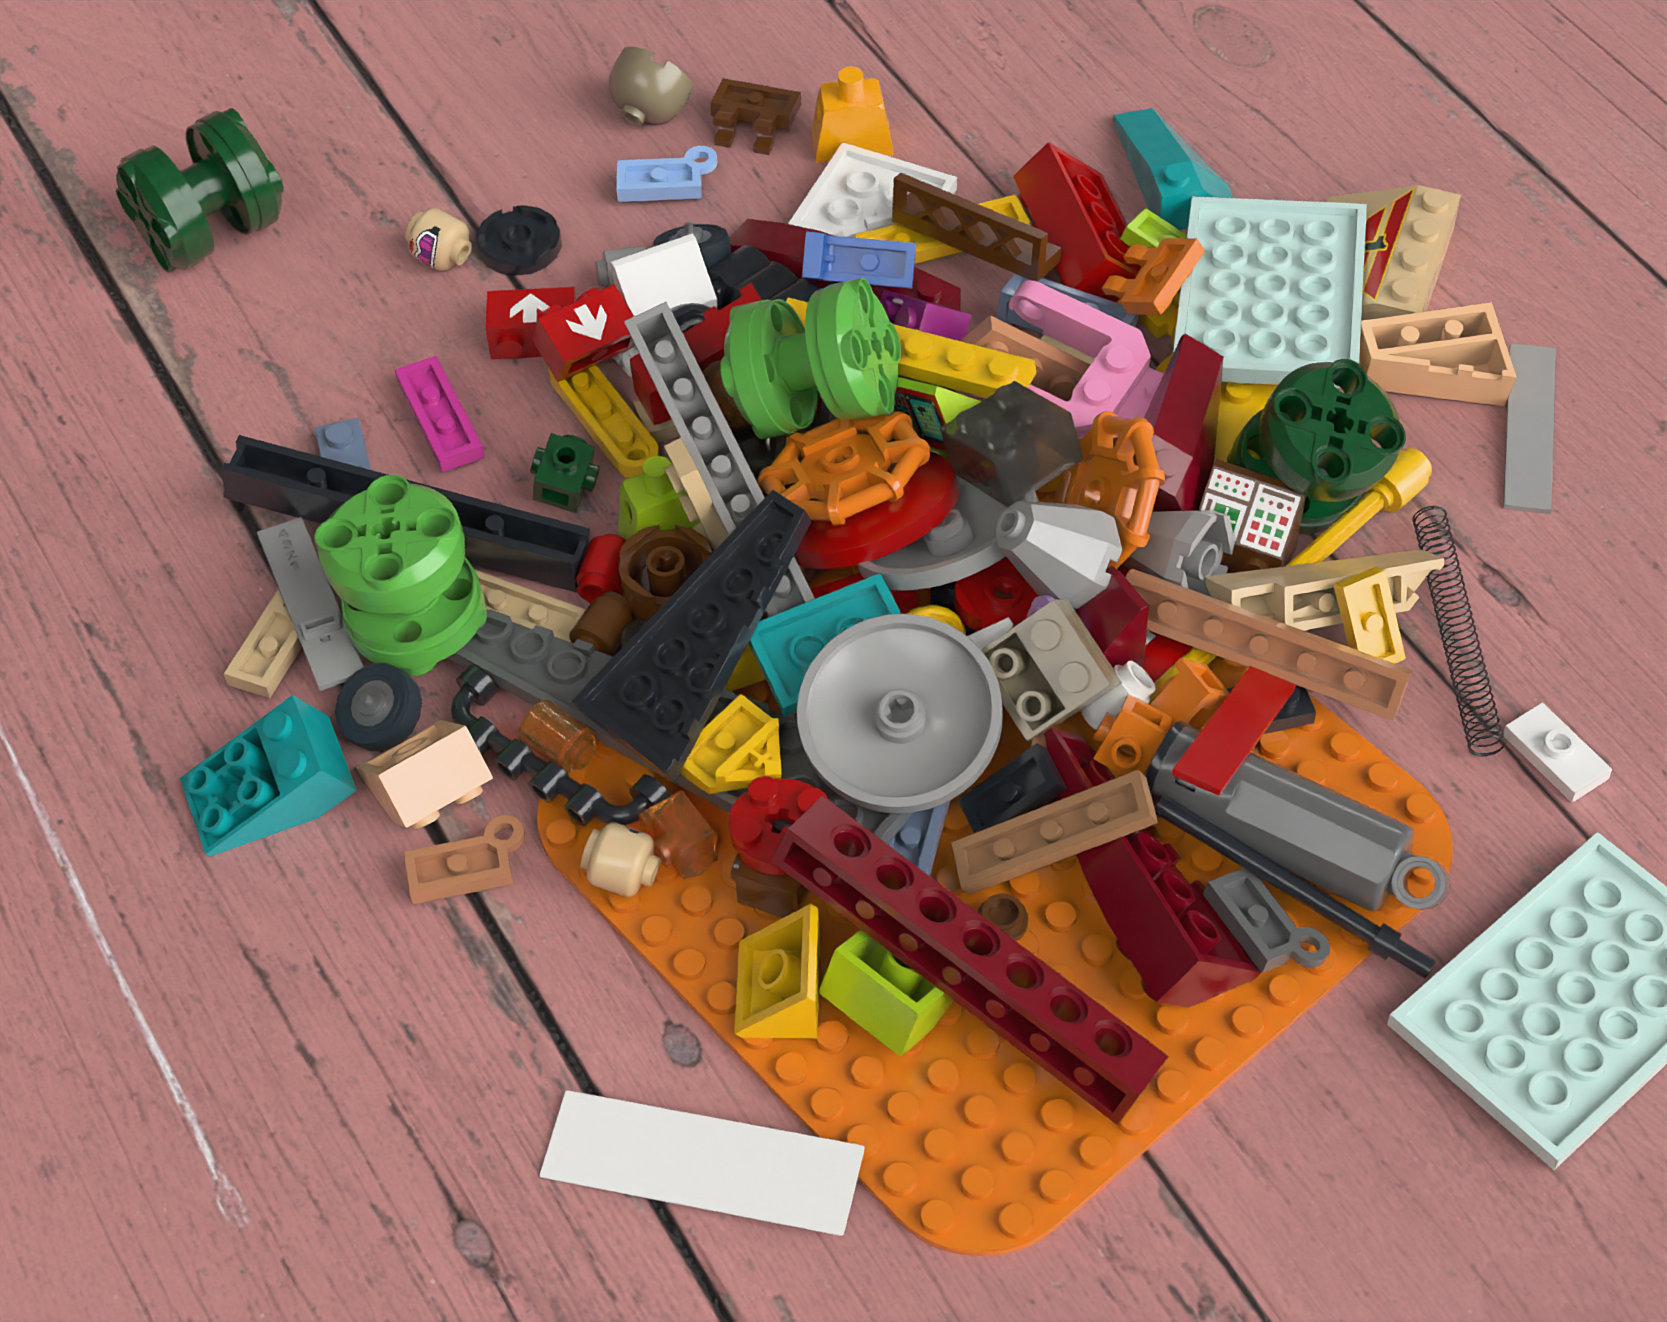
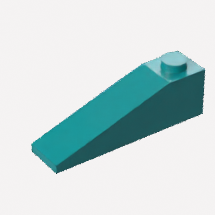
[1113,108,1234,230]

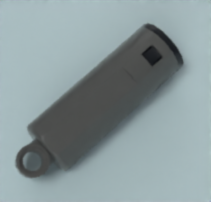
[1146,720,1450,912]

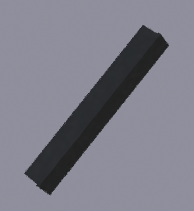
[221,435,590,593]

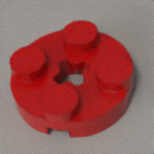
[954,556,1039,632]
[728,776,827,876]

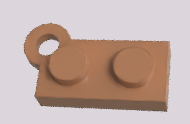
[403,815,525,904]

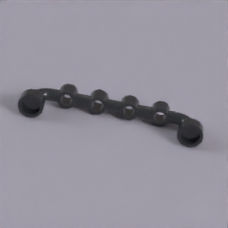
[450,665,673,826]

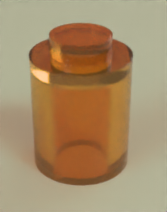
[518,699,597,773]

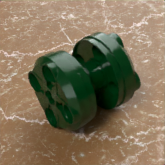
[116,108,284,273]
[1227,359,1406,534]

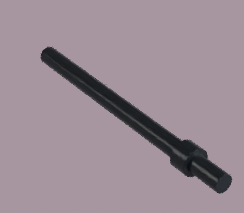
[1154,794,1436,979]

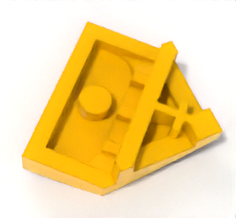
[680,694,782,794]

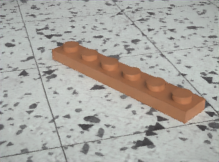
[1126,569,1412,720]

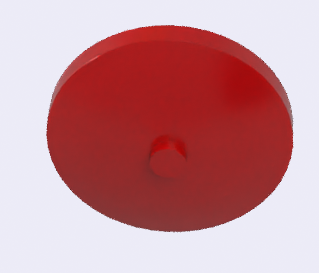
[794,452,960,569]

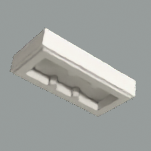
[1503,702,1612,803]

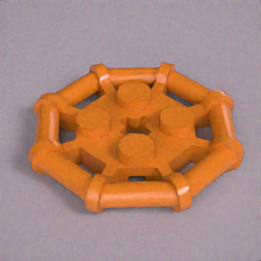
[1054,411,1165,569]
[757,412,930,526]

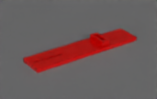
[1171,666,1296,796]

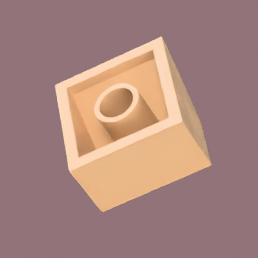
[355,720,493,829]

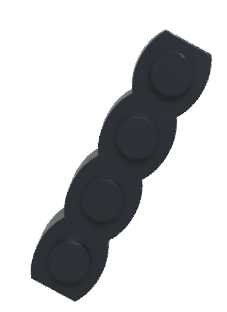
[707,245,820,308]

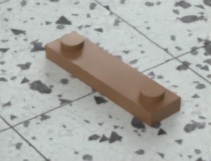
[951,770,1158,895]

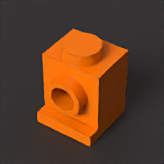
[1150,658,1230,731]

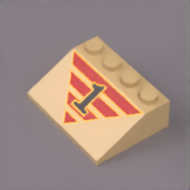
[1327,185,1461,321]

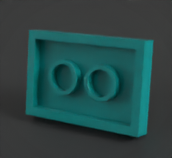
[748,573,901,717]

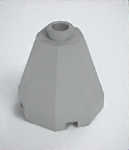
[995,501,1122,609]
[1122,510,1235,597]

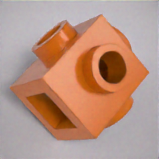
[1093,694,1173,778]

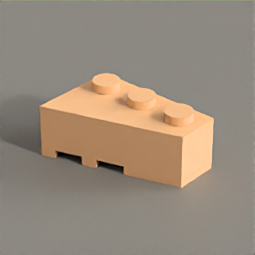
[1359,302,1517,407]

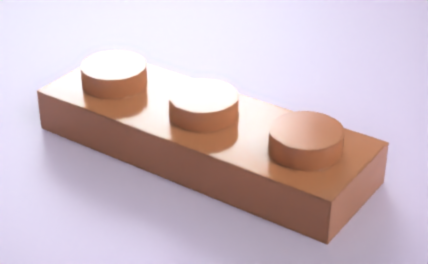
[961,315,1090,401]

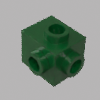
[530,433,600,513]

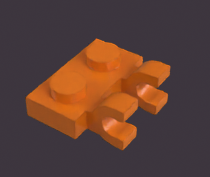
[1101,238,1205,315]

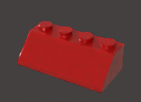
[1013,142,1141,303]

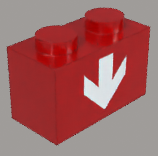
[531,284,635,382]
[485,287,576,360]

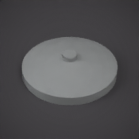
[857,468,1039,590]
[797,614,1003,813]

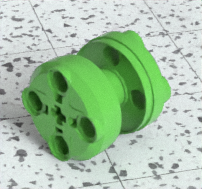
[720,277,901,439]
[315,475,488,676]

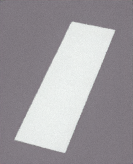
[540,1090,865,1236]

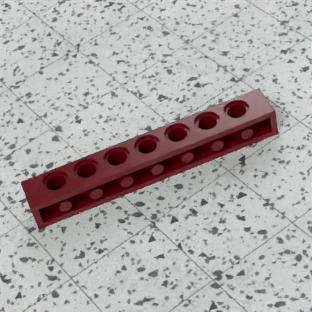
[772,795,1169,1125]

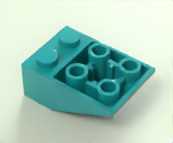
[180,695,357,857]

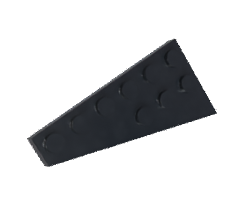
[572,490,812,783]

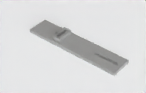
[1503,343,1556,514]
[257,517,364,691]

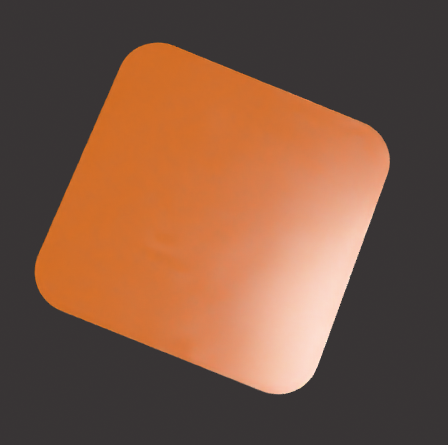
[537,478,1453,1256]

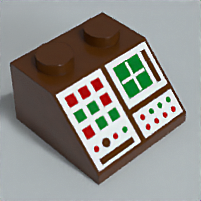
[1198,459,1306,573]

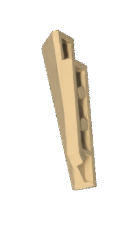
[1206,550,1444,631]

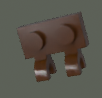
[710,78,801,155]

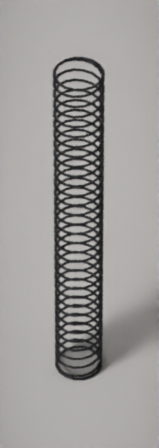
[1412,506,1506,757]

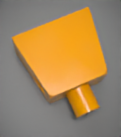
[811,67,894,162]

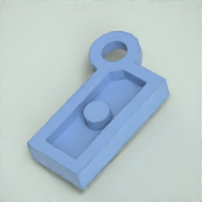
[616,145,718,202]

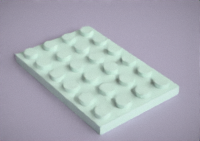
[1173,196,1367,388]
[1387,832,1667,1170]

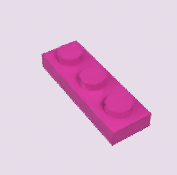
[395,356,485,473]

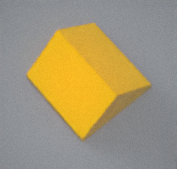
[734,904,821,1038]

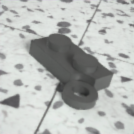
[1203,868,1330,973]

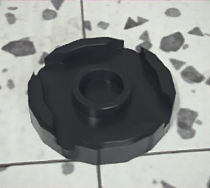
[476,205,562,276]

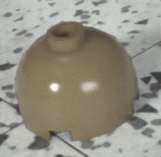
[609,46,693,126]

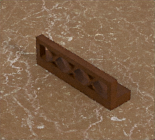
[892,173,1061,282]

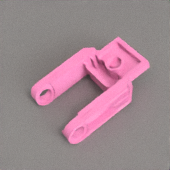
[955,280,1164,450]

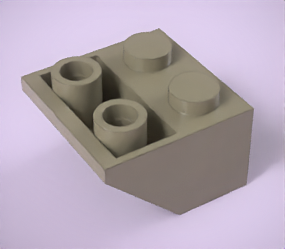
[981,599,1122,741]

